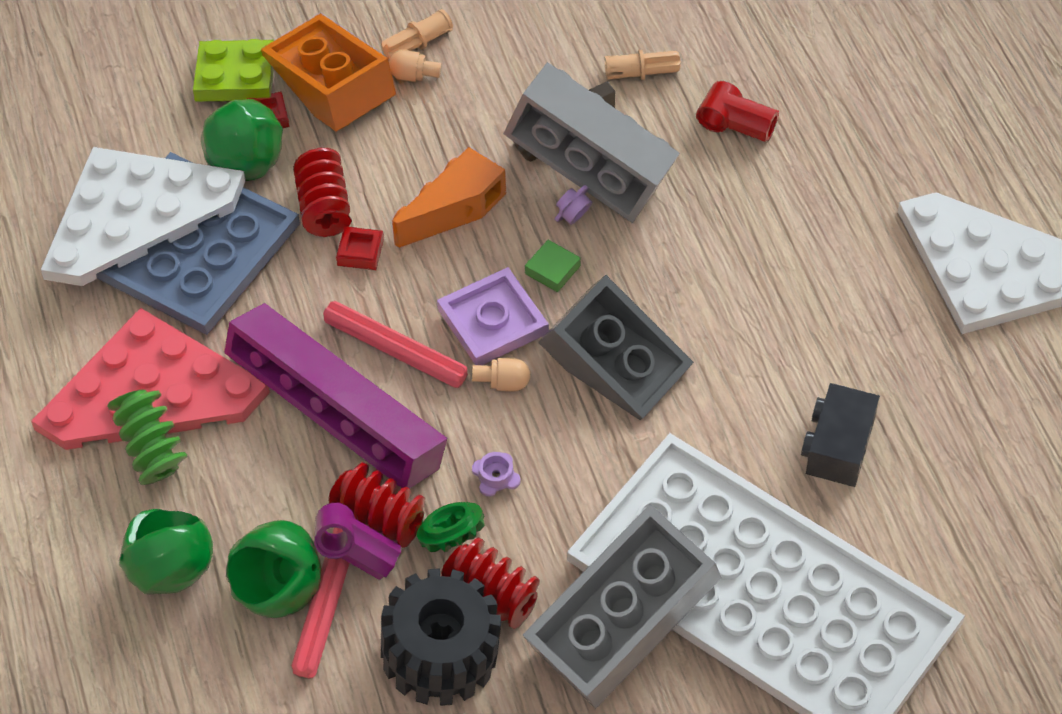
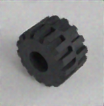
[381,568,501,706]

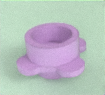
[554,185,593,225]
[472,452,521,497]

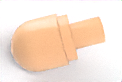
[389,50,442,82]
[472,358,530,392]

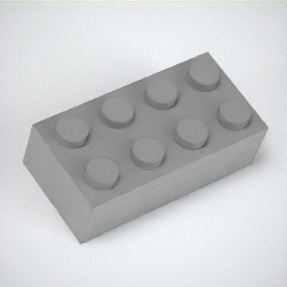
[503,62,680,223]
[523,504,721,709]

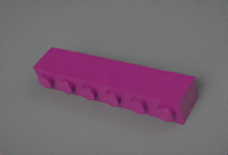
[224,303,448,488]

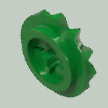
[417,502,485,552]

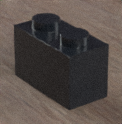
[801,383,880,487]

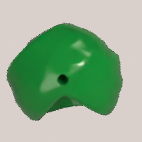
[201,99,283,181]
[119,509,213,595]
[226,520,321,618]

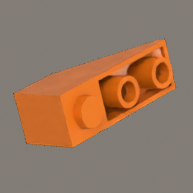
[392,147,506,248]

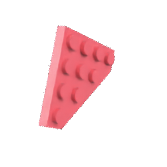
[31,308,270,450]

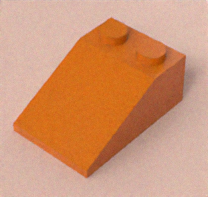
[261,13,396,132]

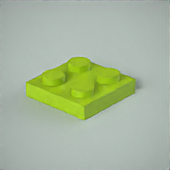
[193,39,274,102]

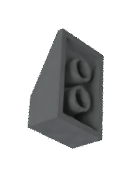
[538,275,694,420]

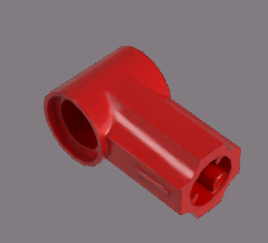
[696,81,779,142]

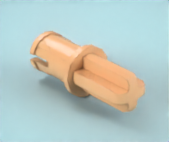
[381,9,453,59]
[604,50,681,80]

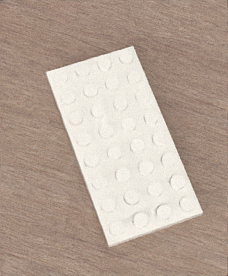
[567,433,965,714]

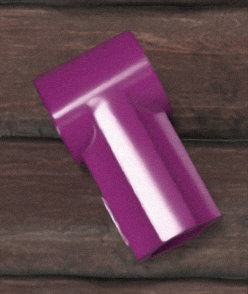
[314,503,401,580]

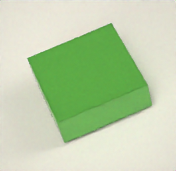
[525,239,581,292]

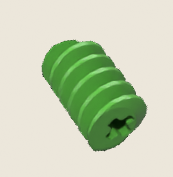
[107,390,188,485]

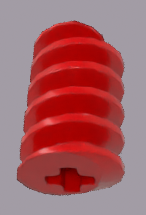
[293,147,352,237]
[328,462,425,548]
[441,537,540,629]

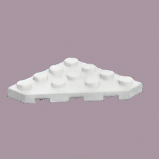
[41,147,245,286]
[898,193,1062,334]

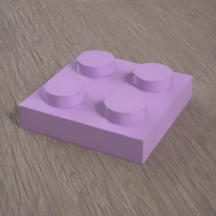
[437,267,549,365]

